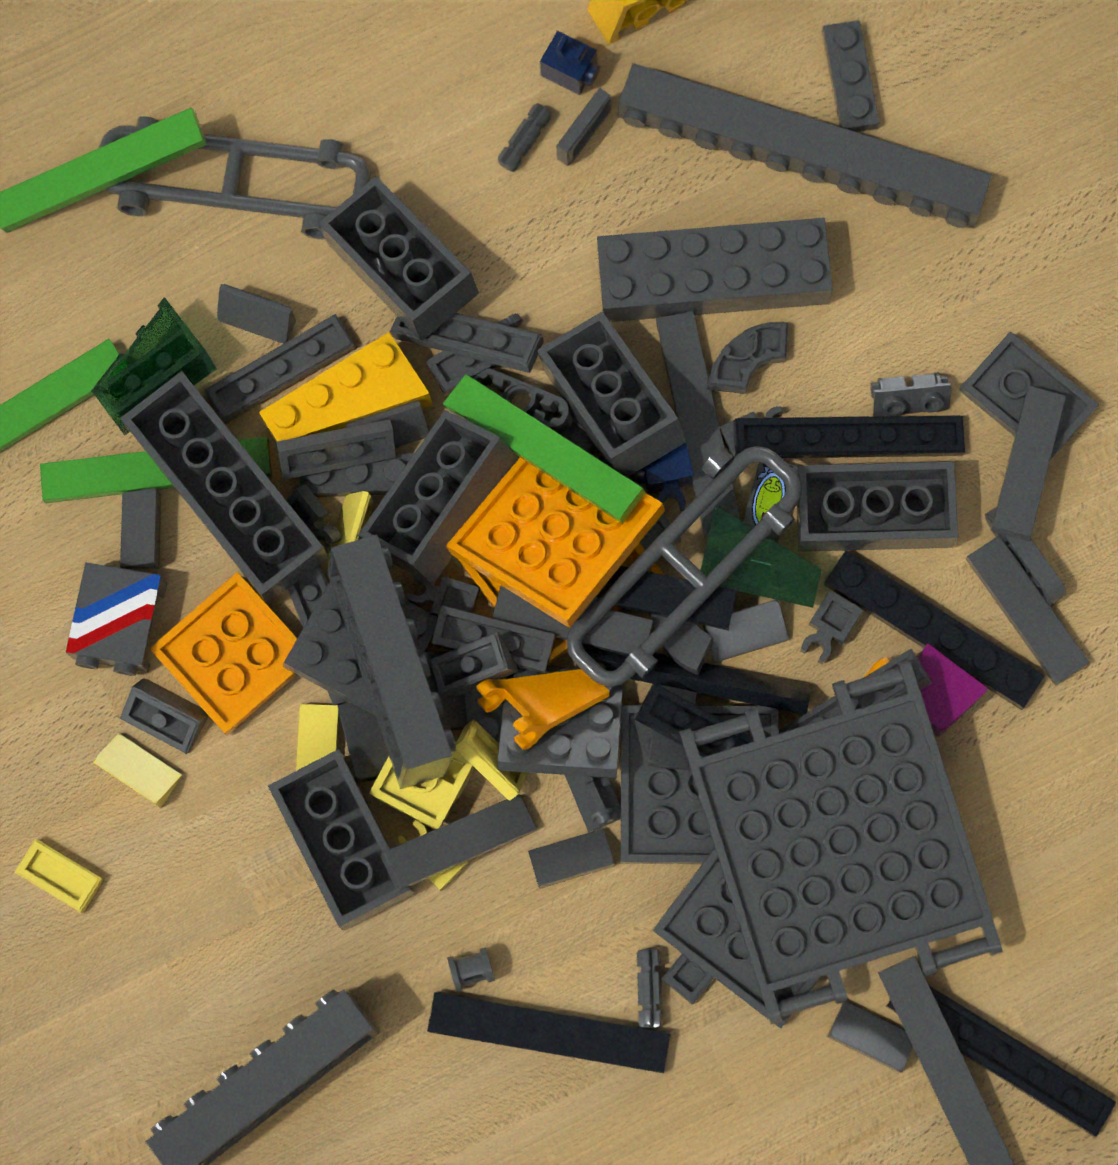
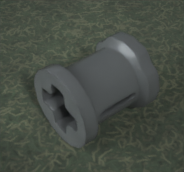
[447,947,495,992]

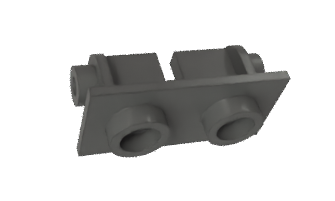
[870,372,951,416]
[565,775,621,832]

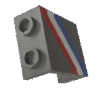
[66,562,167,676]

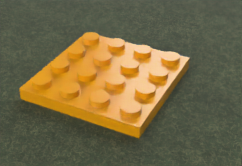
[446,457,665,628]

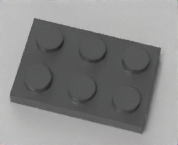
[959,331,1099,461]

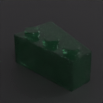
[91,297,217,436]
[701,505,822,608]

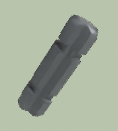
[498,103,551,172]
[637,949,663,1028]

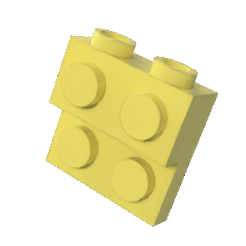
[369,742,475,830]

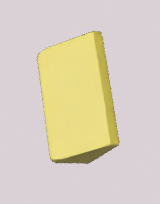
[326,491,374,567]
[93,733,183,808]

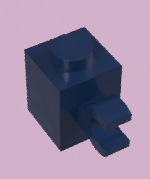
[540,30,600,95]
[636,439,694,515]

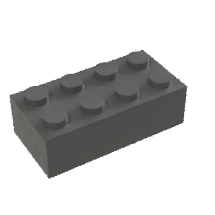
[318,176,479,341]
[537,312,686,477]
[358,410,519,585]
[796,461,958,552]
[268,749,414,931]

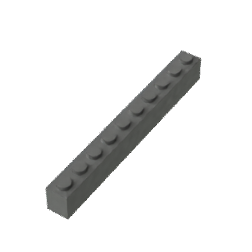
[618,63,992,228]

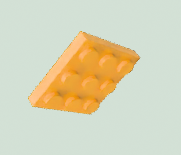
[149,572,297,736]

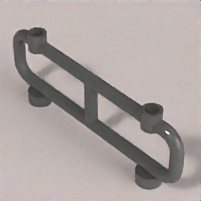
[99,116,370,239]
[566,446,802,687]

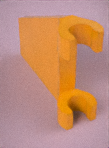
[477,669,610,750]

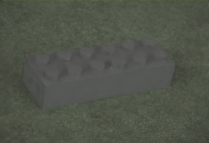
[597,218,832,322]
[120,371,329,604]
[327,535,456,789]
[145,989,380,1165]

